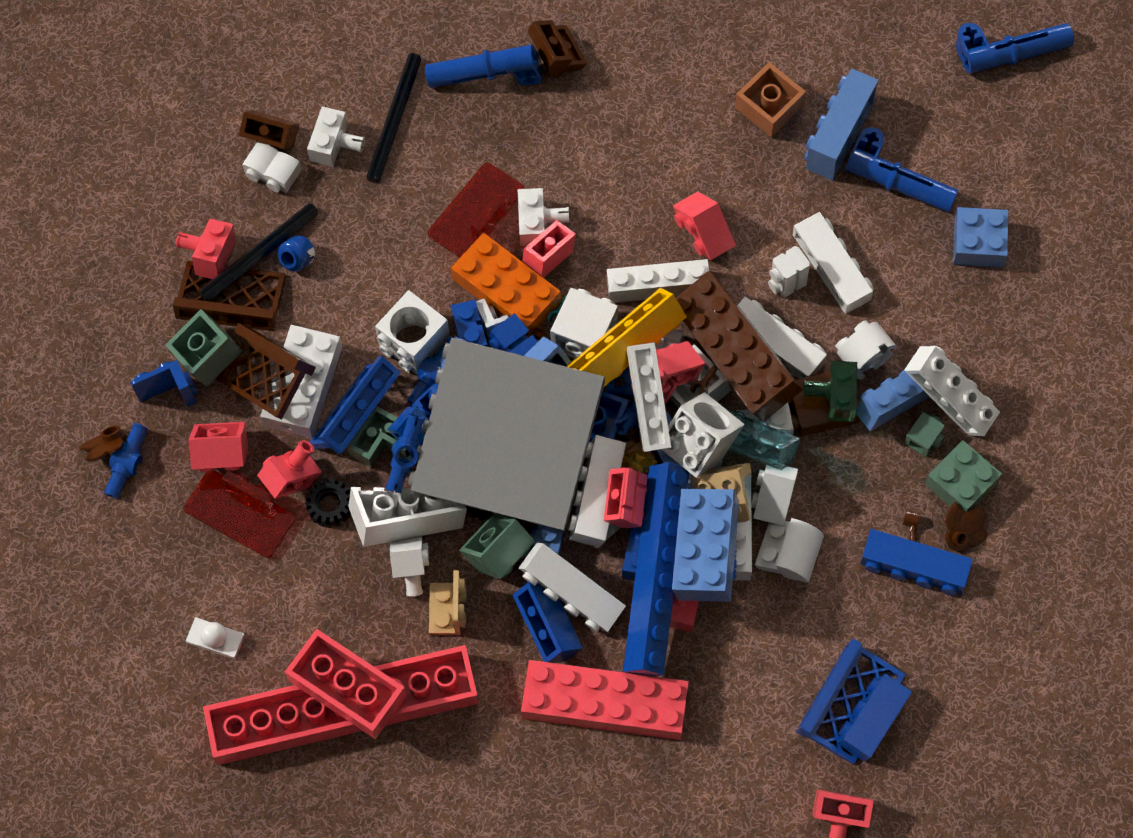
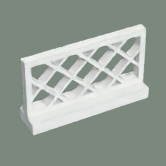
[627,342,671,452]

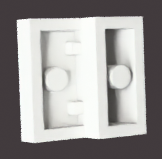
[755,518,824,583]

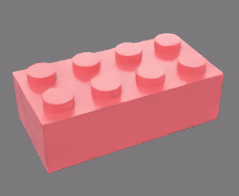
[285,629,407,739]

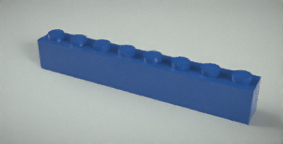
[623,462,689,676]

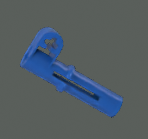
[955,23,1074,74]
[425,44,542,88]
[845,127,958,212]

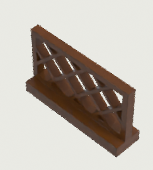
[173,261,286,331]
[216,323,316,420]

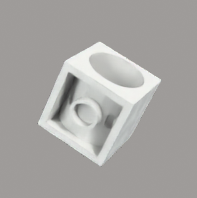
[550,288,618,359]
[375,290,450,374]
[661,392,745,478]

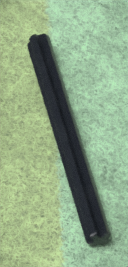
[367,53,421,183]
[199,203,318,301]

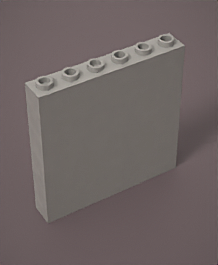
[408,338,606,532]

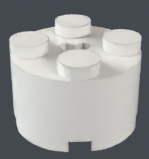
[835,320,897,379]

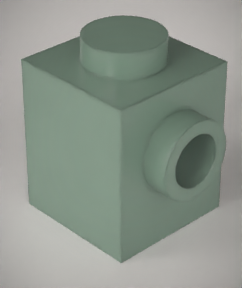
[904,412,945,457]

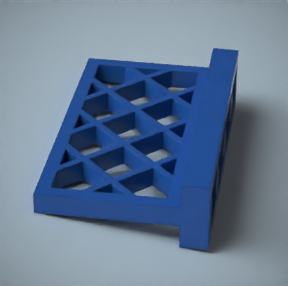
[310,356,401,454]
[796,638,905,764]

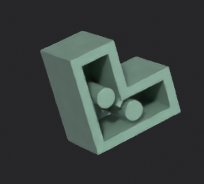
[347,406,411,468]

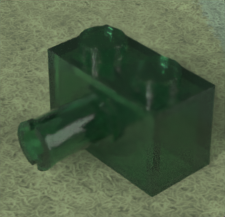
[803,361,857,422]

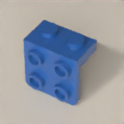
[130,360,198,407]

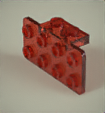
[428,162,524,258]
[183,470,295,558]

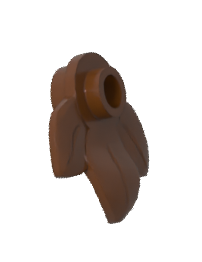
[79,425,126,462]
[945,502,988,551]

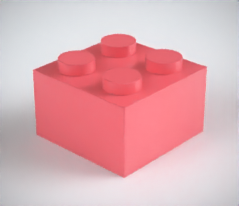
[188,421,248,472]

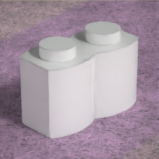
[242,141,302,193]

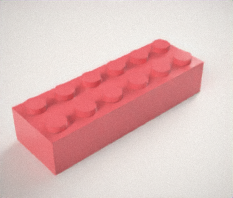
[521,660,689,740]

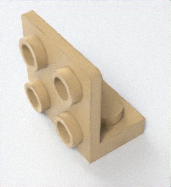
[690,463,752,523]
[429,570,467,635]

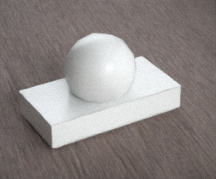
[186,617,245,660]

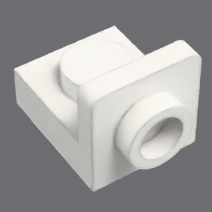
[476,299,509,337]

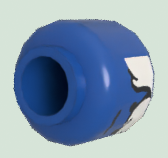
[278,235,315,272]

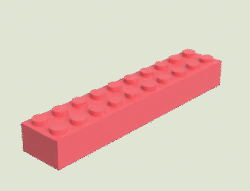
[203,645,479,766]

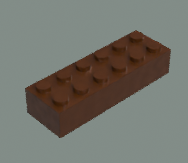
[676,271,803,422]

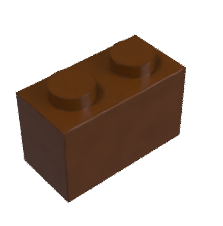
[239,111,299,149]

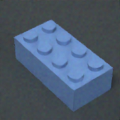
[804,68,878,181]
[672,489,739,602]

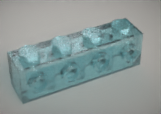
[717,402,800,470]

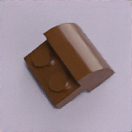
[528,20,587,77]

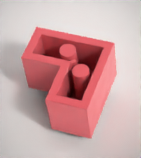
[673,191,736,260]
[631,341,705,404]

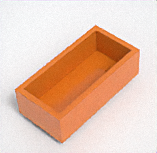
[451,232,561,338]

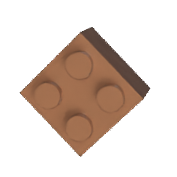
[735,62,806,138]

